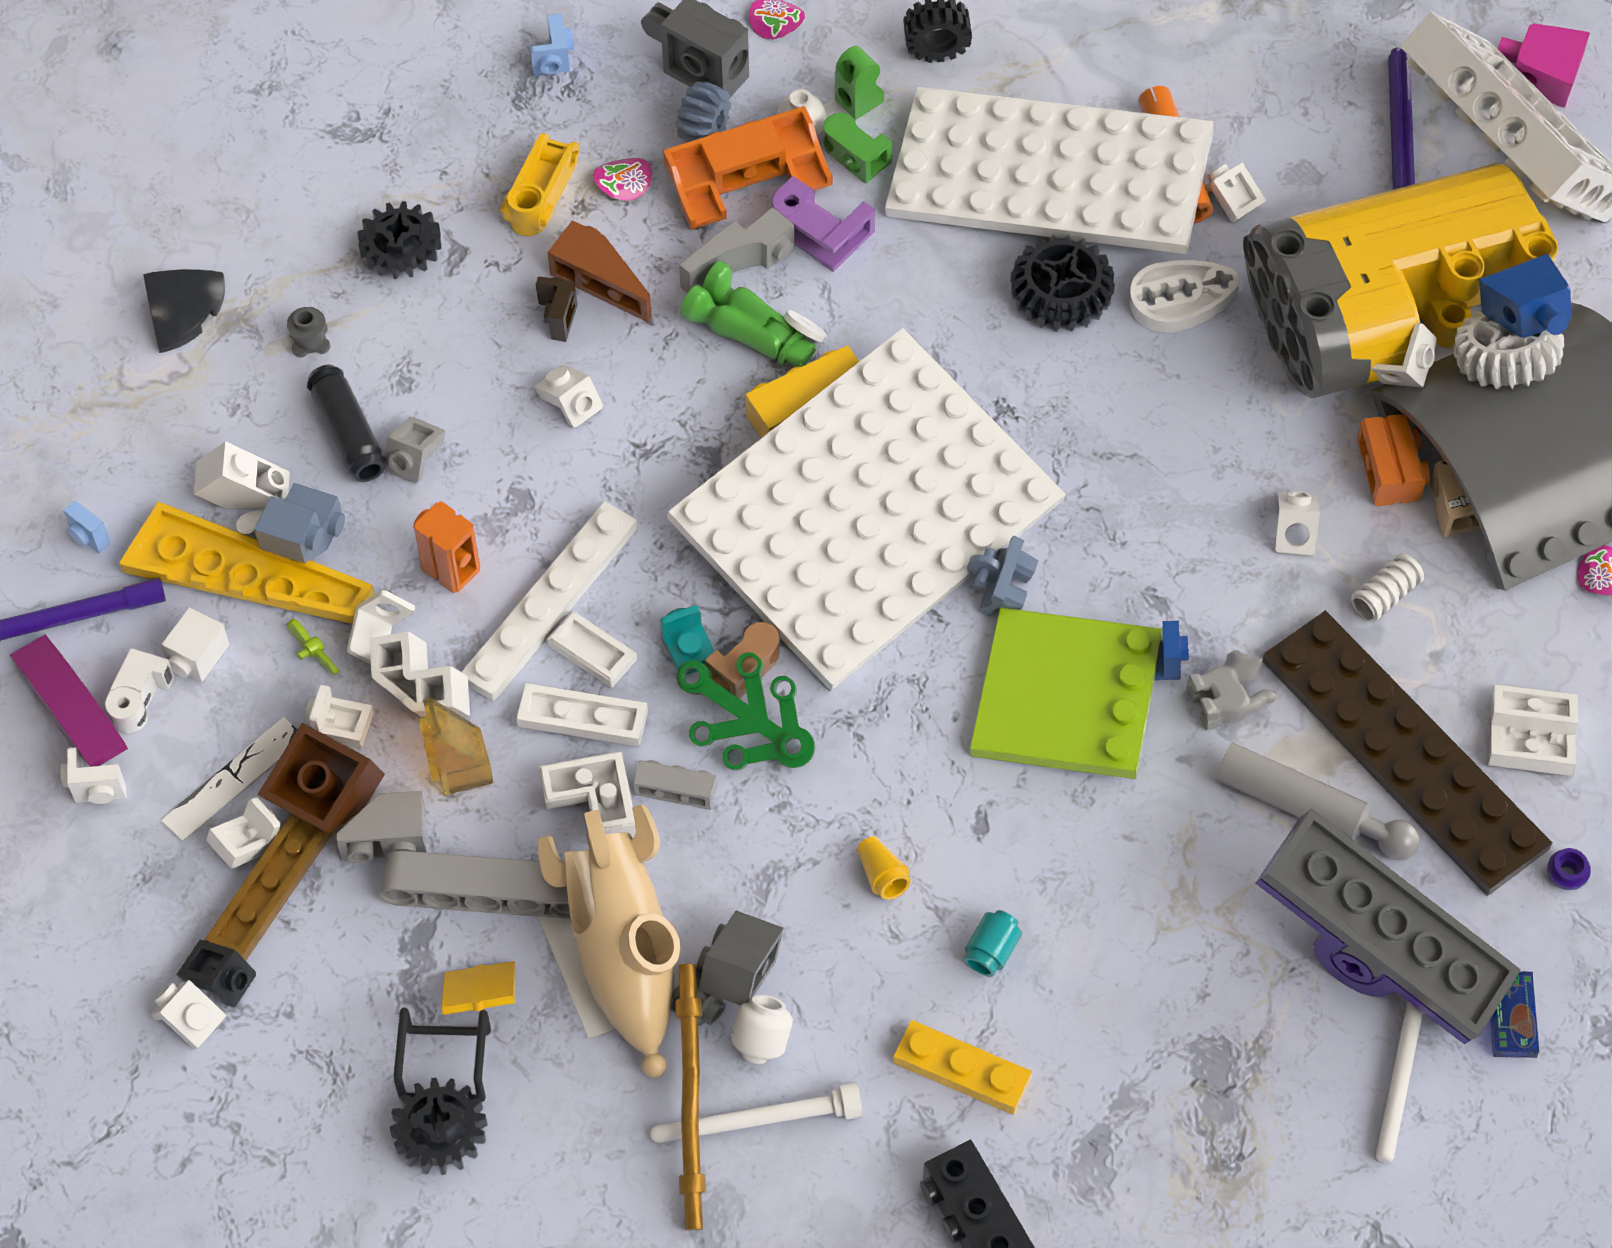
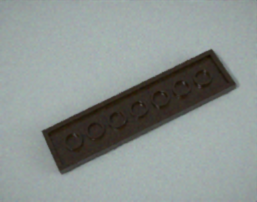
[1262,610,1553,897]

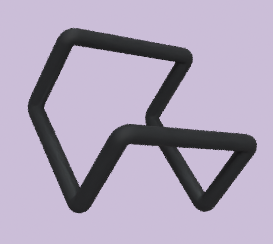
[393,1007,491,1102]

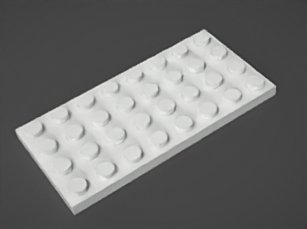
[885,87,1213,254]

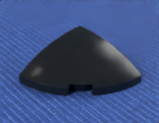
[143,269,225,353]

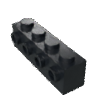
[920,1139,1035,1248]

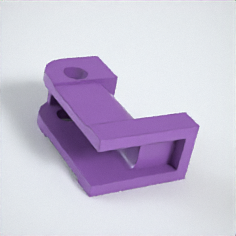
[772,176,875,272]

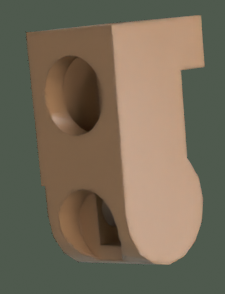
[705,622,780,699]

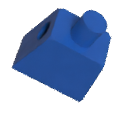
[1479,254,1572,338]

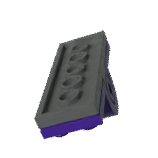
[1255,808,1521,1044]

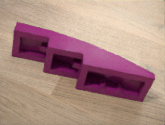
[10,634,128,767]

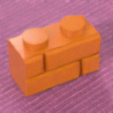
[1357,414,1430,507]
[413,501,481,593]

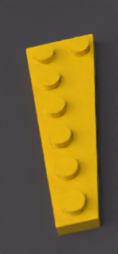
[119,501,374,624]

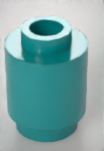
[963,910,1022,977]

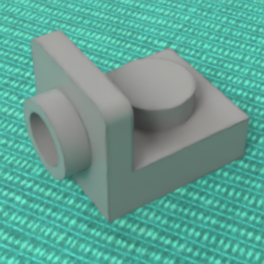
[385,416,445,483]

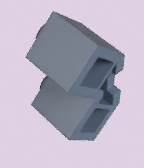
[254,483,345,563]

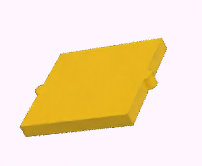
[441,961,516,1015]

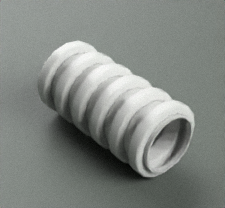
[1351,553,1424,622]

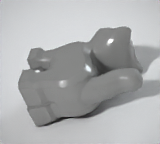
[1187,650,1276,730]

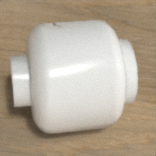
[731,995,793,1064]

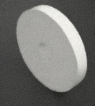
[784,310,827,342]

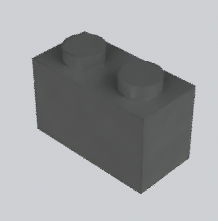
[696,910,784,1005]

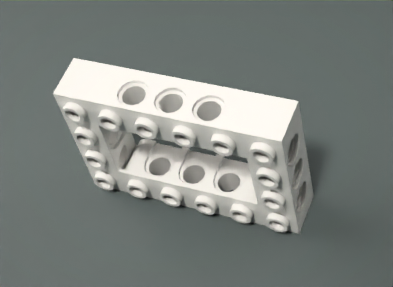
[1400,12,1612,223]

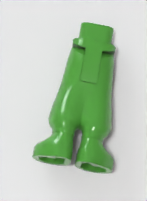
[680,261,817,367]

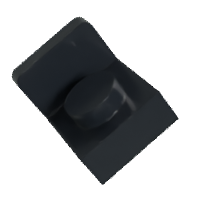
[176,939,256,1007]

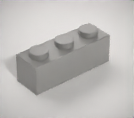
[633,760,717,810]

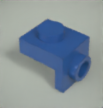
[1155,620,1189,681]

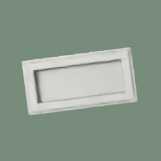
[547,611,637,689]

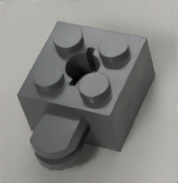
[641,0,749,98]

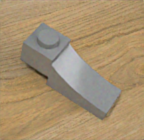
[679,207,794,293]

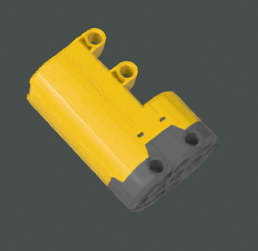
[1243,163,1558,398]

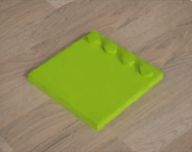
[970,607,1162,779]

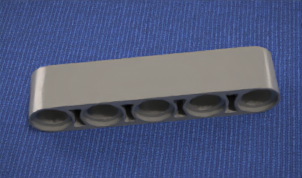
[379,851,571,919]

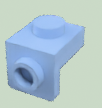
[530,13,574,76]

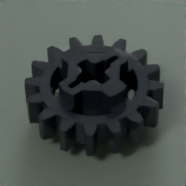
[357,201,442,279]
[389,1077,488,1175]

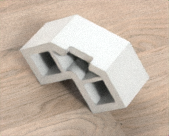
[369,632,470,722]

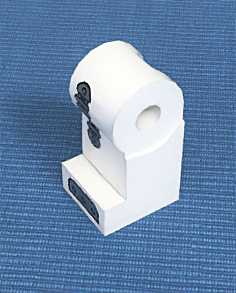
[105,648,175,734]

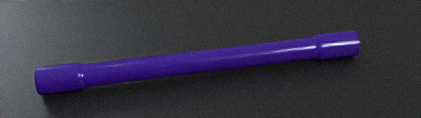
[0,578,166,641]

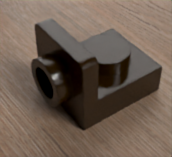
[535,277,578,342]

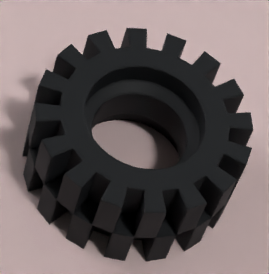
[903,0,972,63]

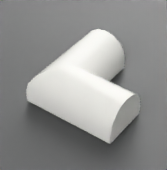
[539,751,636,836]

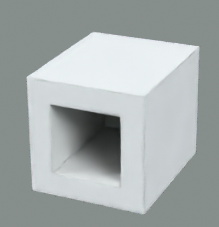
[161,607,230,682]

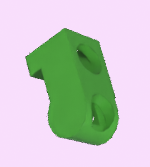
[835,46,884,120]
[823,113,892,184]

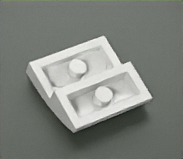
[1489,684,1578,776]

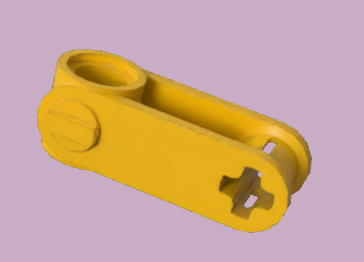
[500,133,580,236]

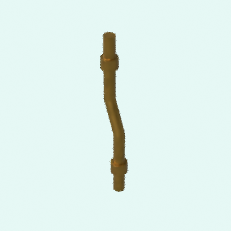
[675,964,706,1231]

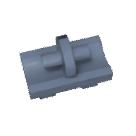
[967,535,1039,616]

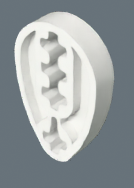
[1129,260,1240,333]

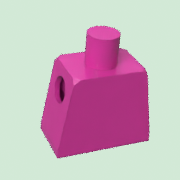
[1497,23,1590,108]

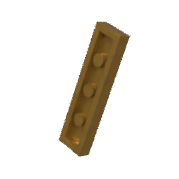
[205,814,336,961]

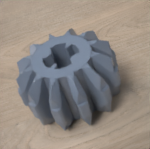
[676,81,731,142]

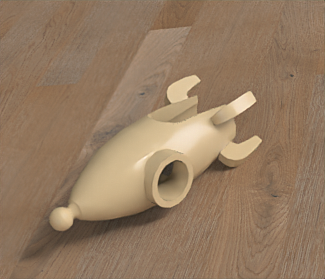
[538,804,680,1078]

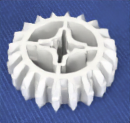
[1454,311,1564,390]

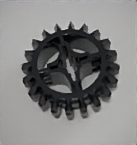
[1010,234,1115,332]

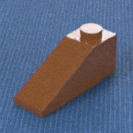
[547,220,652,322]

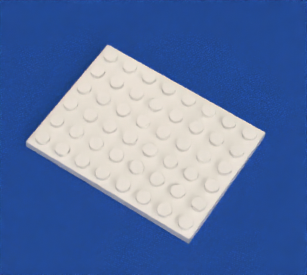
[667,328,1066,691]

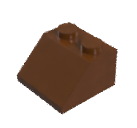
[257,723,385,834]

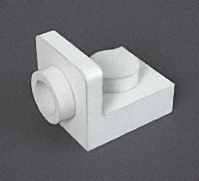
[1205,162,1266,223]

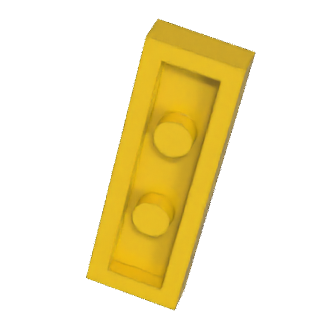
[893,1020,1032,1115]

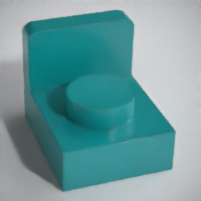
[660,605,715,675]

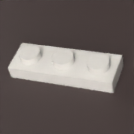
[516,683,648,747]

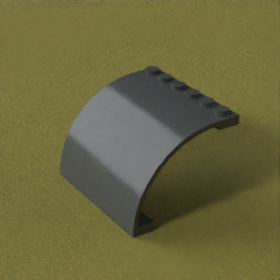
[1370,302,1612,591]

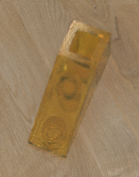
[418,698,494,796]

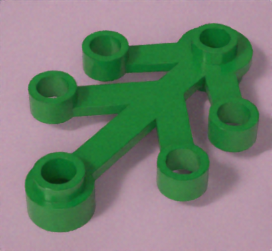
[676,652,815,771]

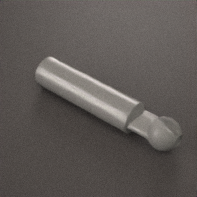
[1215,742,1420,860]

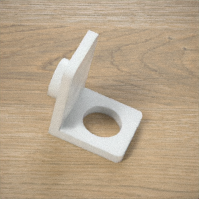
[1371,323,1437,388]
[1275,491,1320,555]
[347,590,415,664]

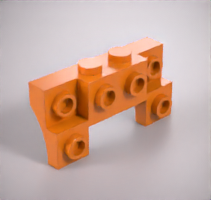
[663,106,833,230]

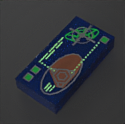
[1490,971,1540,1058]

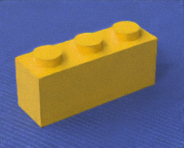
[745,345,860,438]

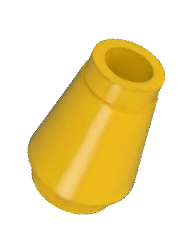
[856,836,911,900]

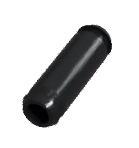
[307,364,386,482]

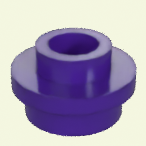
[1547,848,1591,890]

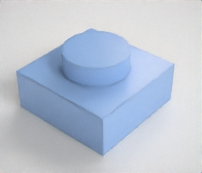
[64,500,110,553]

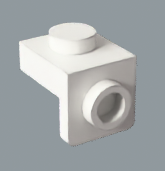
[535,365,603,427]
[305,685,374,749]
[60,747,126,804]
[206,797,280,869]
[150,980,227,1049]

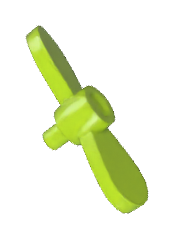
[286,619,340,675]

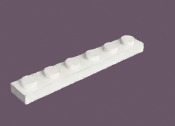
[461,501,638,703]

